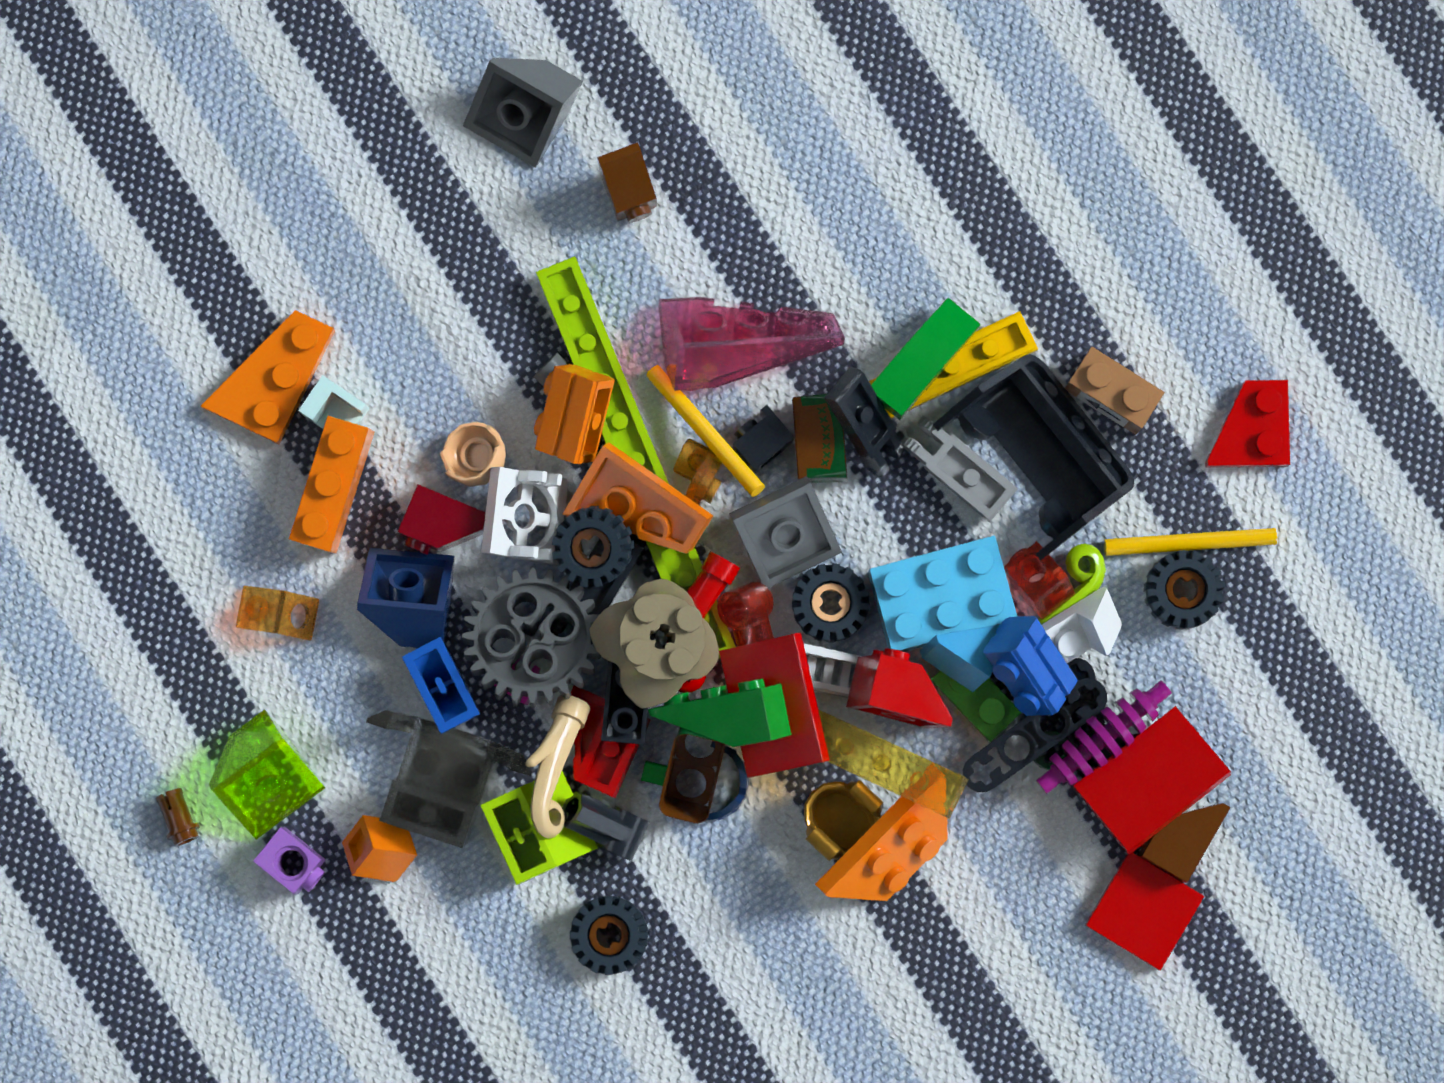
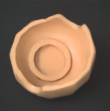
[440,422,506,487]

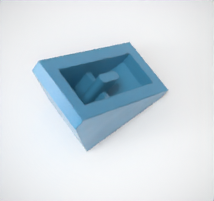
[920,625,1000,692]

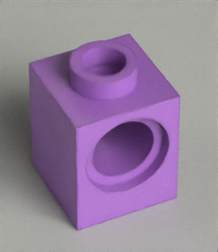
[253,827,326,894]

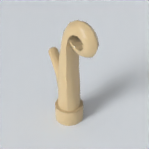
[526,695,590,839]

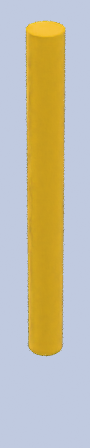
[646,365,765,497]
[1104,528,1277,556]

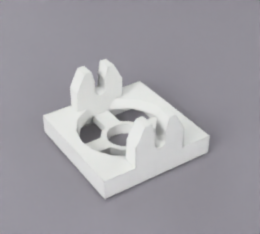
[481,467,568,565]

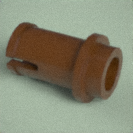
[155,788,200,846]

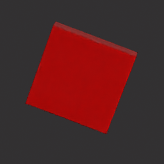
[1085,852,1204,971]

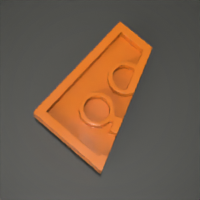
[201,310,335,445]
[562,442,713,554]

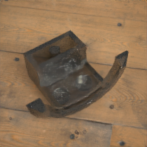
[366,710,532,848]

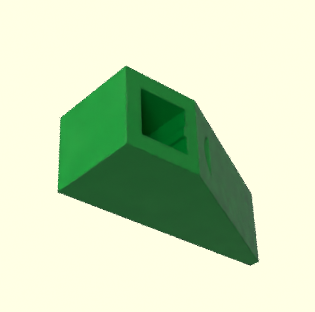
[648,678,791,747]

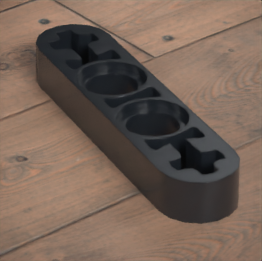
[962,678,1107,793]

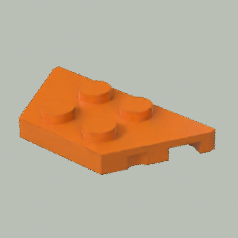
[815,764,948,901]

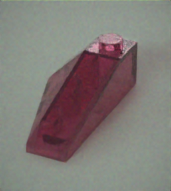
[658,297,845,391]

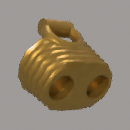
[804,780,883,861]

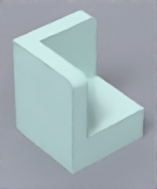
[298,375,369,429]

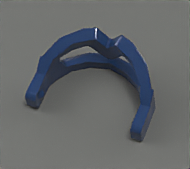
[687,741,749,823]

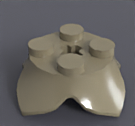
[589,579,719,709]

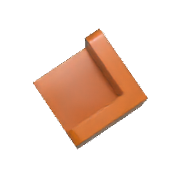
[342,815,417,882]

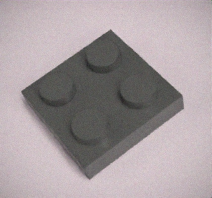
[729,476,842,590]

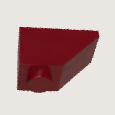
[398,484,486,555]

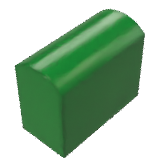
[641,760,668,786]

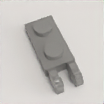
[901,416,1018,523]

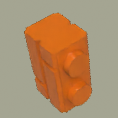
[534,364,615,464]

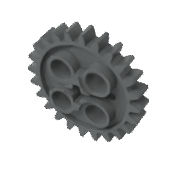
[462,567,601,708]

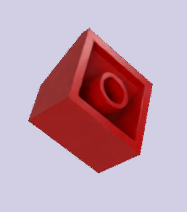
[846,648,953,729]

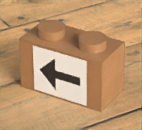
[1065,347,1165,435]

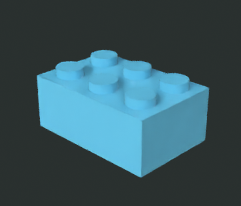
[867,535,1017,652]

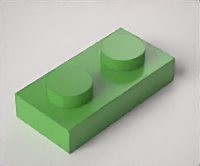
[931,671,1022,742]

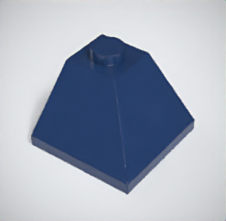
[357,548,455,648]

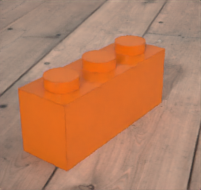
[289,415,375,554]

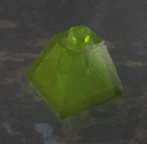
[209,709,325,840]

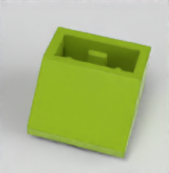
[481,770,598,885]

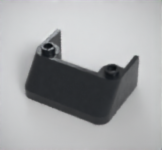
[932,354,1134,561]

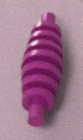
[1036,680,1172,794]

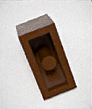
[597,142,657,223]
[1137,803,1231,883]

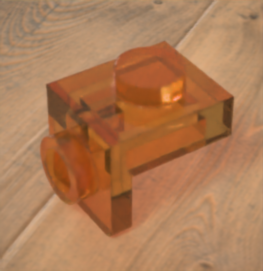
[673,438,723,506]

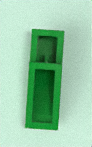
[871,298,981,420]

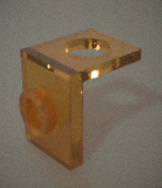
[236,586,319,641]

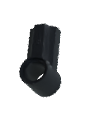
[562,791,650,861]

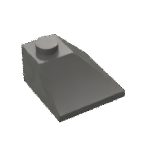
[463,58,583,168]

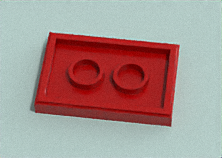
[719,632,830,778]
[1073,706,1231,855]

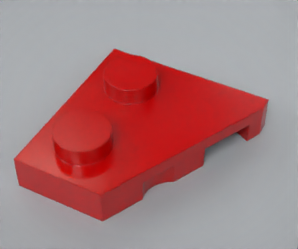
[1205,380,1290,468]
[571,685,651,798]

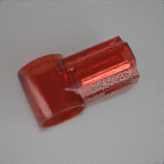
[717,582,774,647]

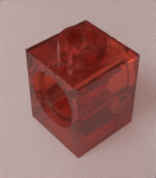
[1004,541,1075,620]

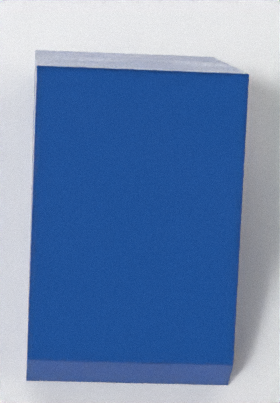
[402,637,480,734]

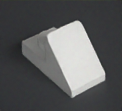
[1042,587,1122,663]

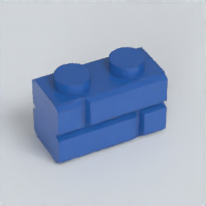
[983,616,1078,716]

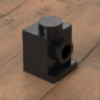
[731,405,795,474]

